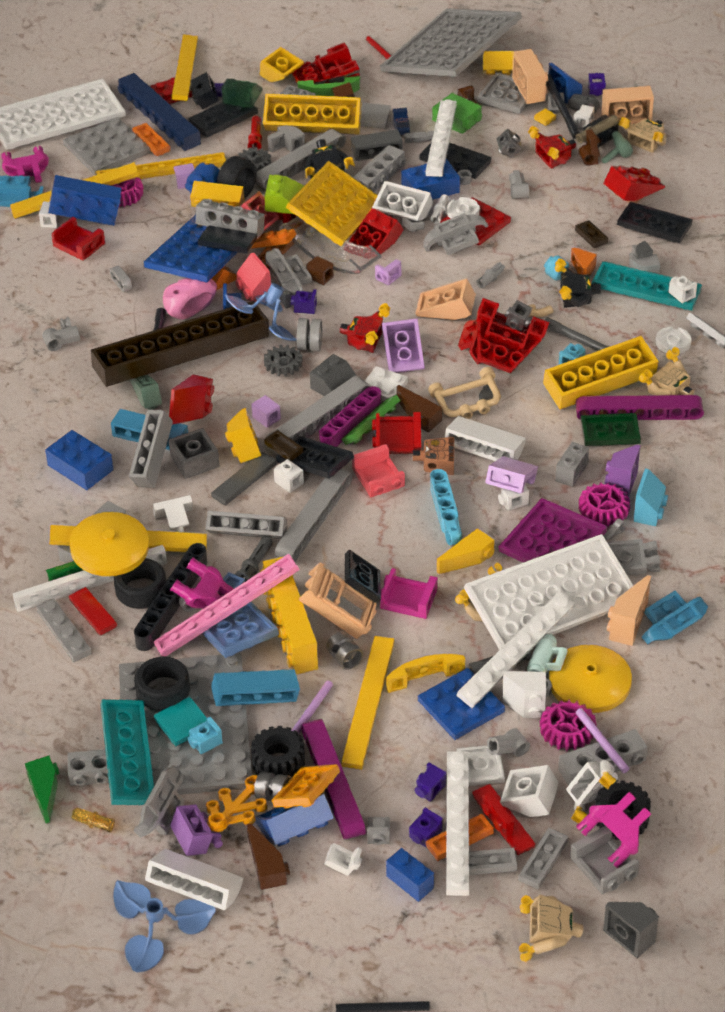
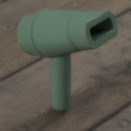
[602,131,633,163]

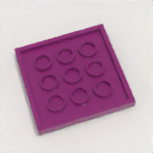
[498,498,607,563]

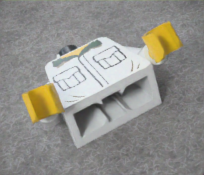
[566,760,618,824]

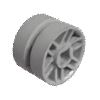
[297,318,322,351]

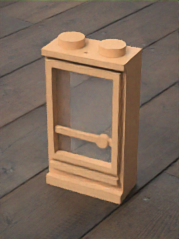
[299,562,377,639]

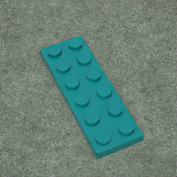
[592,261,702,311]
[100,699,154,805]

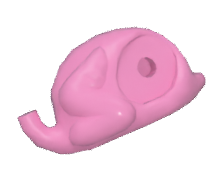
[163,278,217,320]

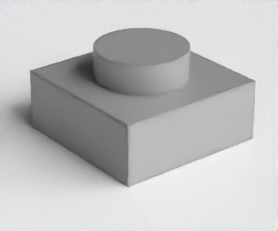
[401,218,425,232]

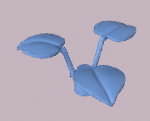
[225,283,297,341]
[113,880,216,972]

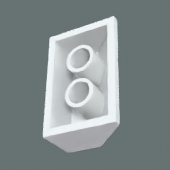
[372,181,433,222]

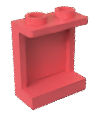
[352,444,405,498]

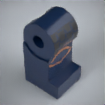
[393,108,410,136]

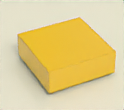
[534,109,557,126]

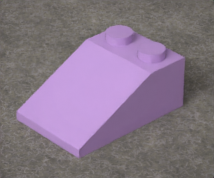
[382,319,425,373]

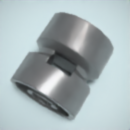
[326,631,363,670]
[254,771,292,801]

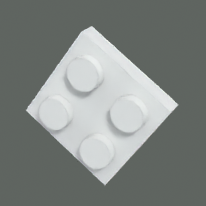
[365,366,408,401]

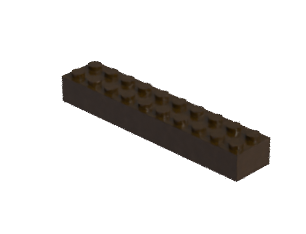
[91,301,269,387]

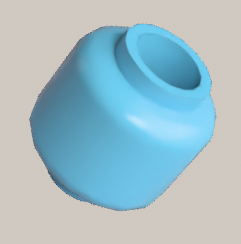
[544,255,570,281]

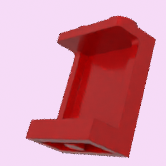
[51,217,106,261]
[372,412,421,454]

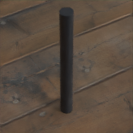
[336,1001,430,1012]

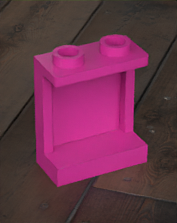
[380,568,438,619]

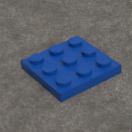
[418,668,505,740]

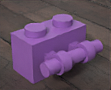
[170,805,223,856]

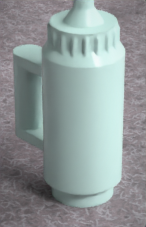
[527,634,568,674]

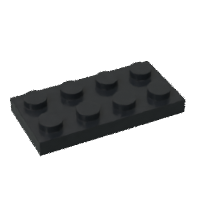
[188,95,258,137]
[419,142,492,179]
[617,201,693,244]
[275,436,354,479]

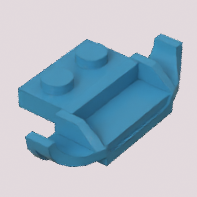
[0,175,44,207]
[642,590,708,644]

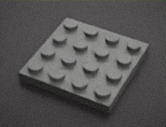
[63,117,151,175]

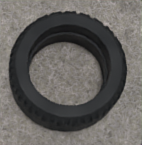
[217,156,257,199]
[114,558,167,609]
[134,656,190,711]

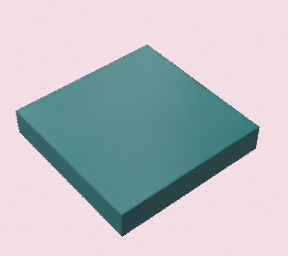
[154,697,207,747]

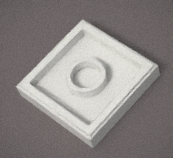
[457,746,505,786]

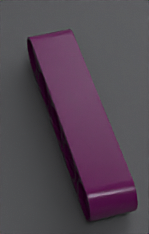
[319,386,381,447]

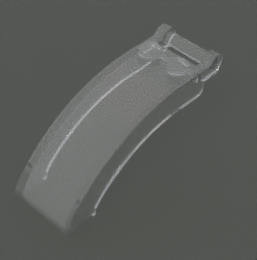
[279,216,382,274]

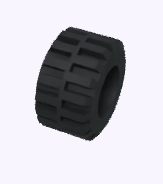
[251,726,305,777]
[595,780,651,840]

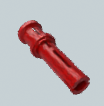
[247,116,262,150]

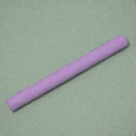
[291,680,333,735]
[576,708,629,773]

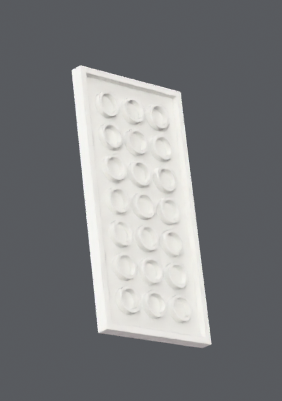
[0,79,125,150]
[464,534,633,650]

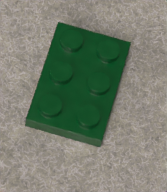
[581,413,641,446]

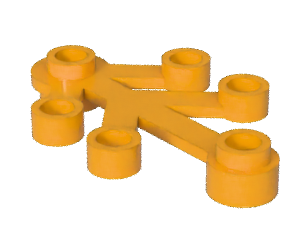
[206,775,268,832]

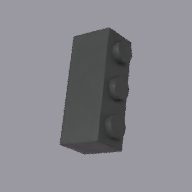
[351,129,403,161]

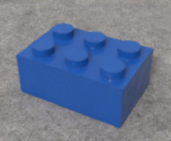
[401,159,460,200]
[45,430,114,490]

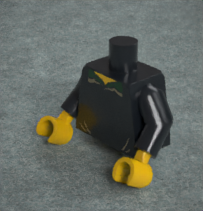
[305,139,355,178]
[555,258,601,308]

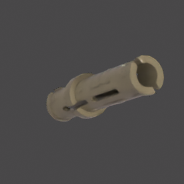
[576,115,618,144]

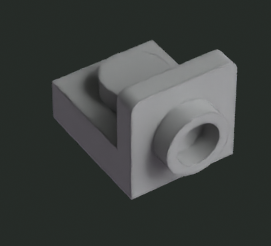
[547,93,564,113]
[367,817,390,845]

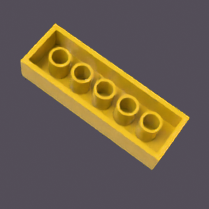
[263,94,362,135]
[543,336,659,410]
[260,557,318,674]

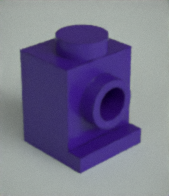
[588,73,606,96]
[291,289,317,314]
[414,762,446,802]
[409,807,443,848]

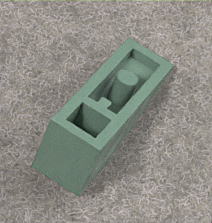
[130,374,162,410]

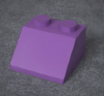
[604,445,641,497]

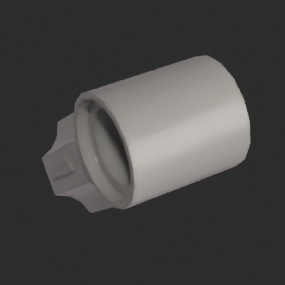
[509,170,529,199]
[42,325,80,351]
[487,728,530,757]

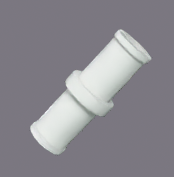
[430,194,451,224]

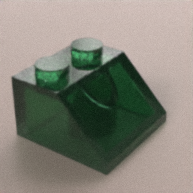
[222,78,263,108]

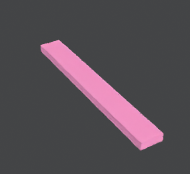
[153,554,300,657]

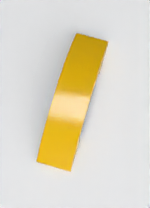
[386,654,465,693]

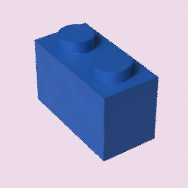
[386,847,434,902]

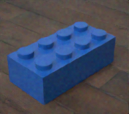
[48,175,121,226]

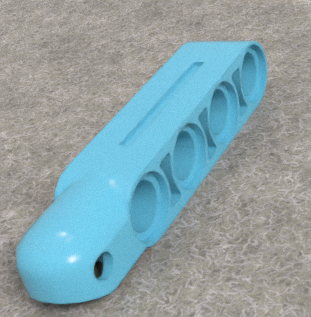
[430,469,462,545]

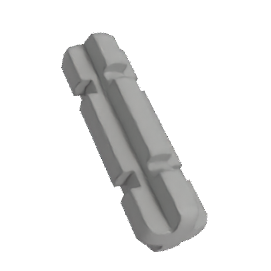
[404,131,434,143]

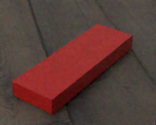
[69,587,117,636]

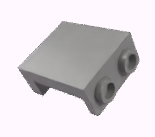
[570,825,639,895]

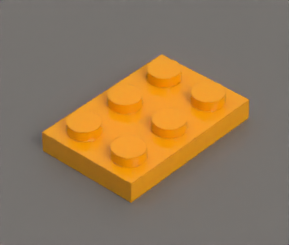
[272,764,340,809]

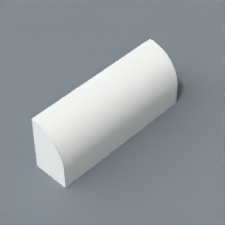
[445,416,526,461]
[145,849,244,910]

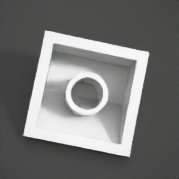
[502,671,546,719]
[500,765,559,817]

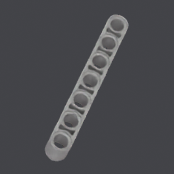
[255,129,346,190]
[266,376,371,454]
[275,469,353,562]

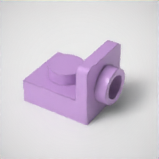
[375,259,402,286]

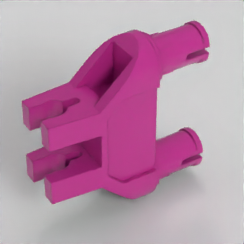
[1,146,49,183]
[170,557,234,609]
[576,792,652,868]

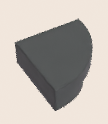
[636,241,653,259]
[280,291,292,309]
[479,384,494,400]

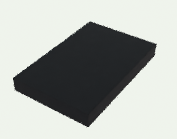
[198,225,257,254]
[345,550,381,604]

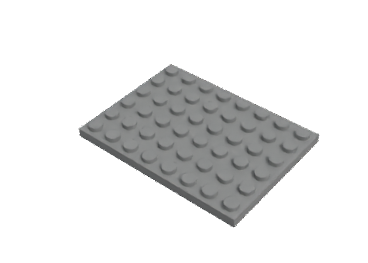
[380,8,522,77]
[119,653,253,795]

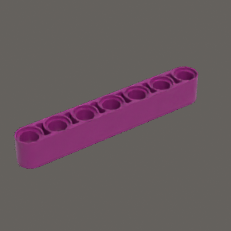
[575,395,704,420]
[301,718,366,840]

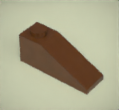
[396,385,442,433]
[247,823,290,890]

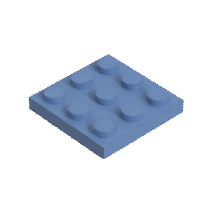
[202,602,279,658]

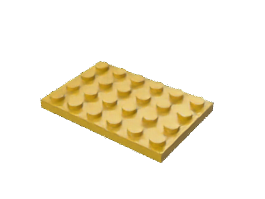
[285,161,378,246]

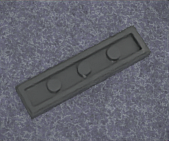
[211,452,276,506]

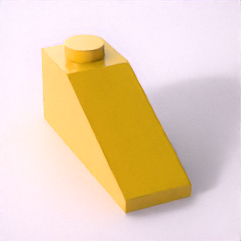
[437,528,494,574]

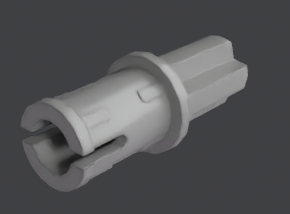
[476,262,505,289]

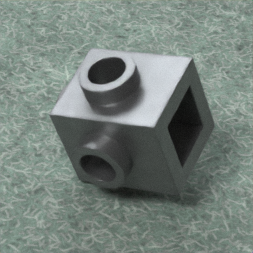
[496,128,522,158]
[505,300,532,331]

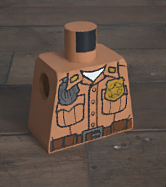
[413,437,454,475]

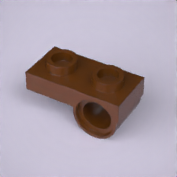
[578,129,600,166]

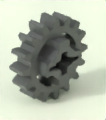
[238,147,271,171]
[264,345,303,376]

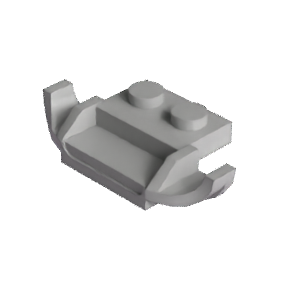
[423,213,488,255]
[266,248,312,295]
[133,764,185,838]

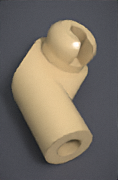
[528,304,553,318]

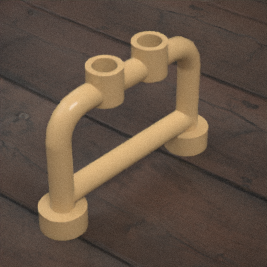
[428,367,501,419]

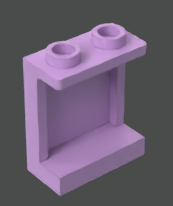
[485,456,538,493]

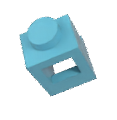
[559,343,586,365]
[188,716,223,754]

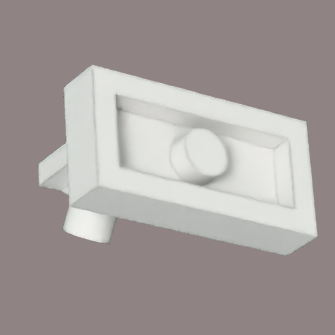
[153,495,192,532]

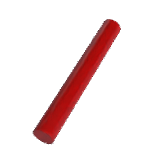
[366,36,391,59]

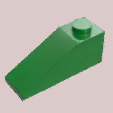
[25,755,60,824]

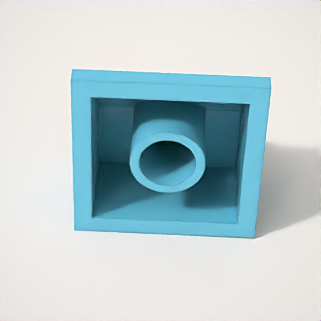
[634,469,668,526]

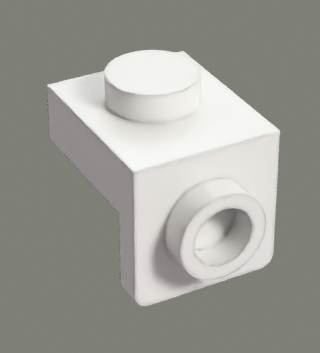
[324,843,362,876]

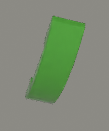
[298,76,360,97]

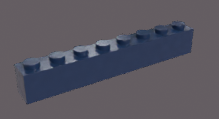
[118,73,201,151]

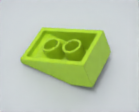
[265,175,304,214]

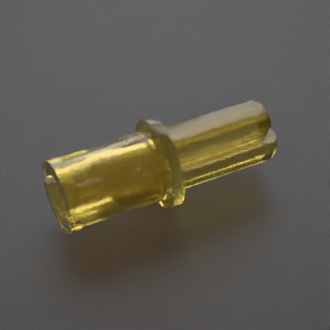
[71,808,115,833]

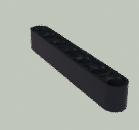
[134,543,208,651]

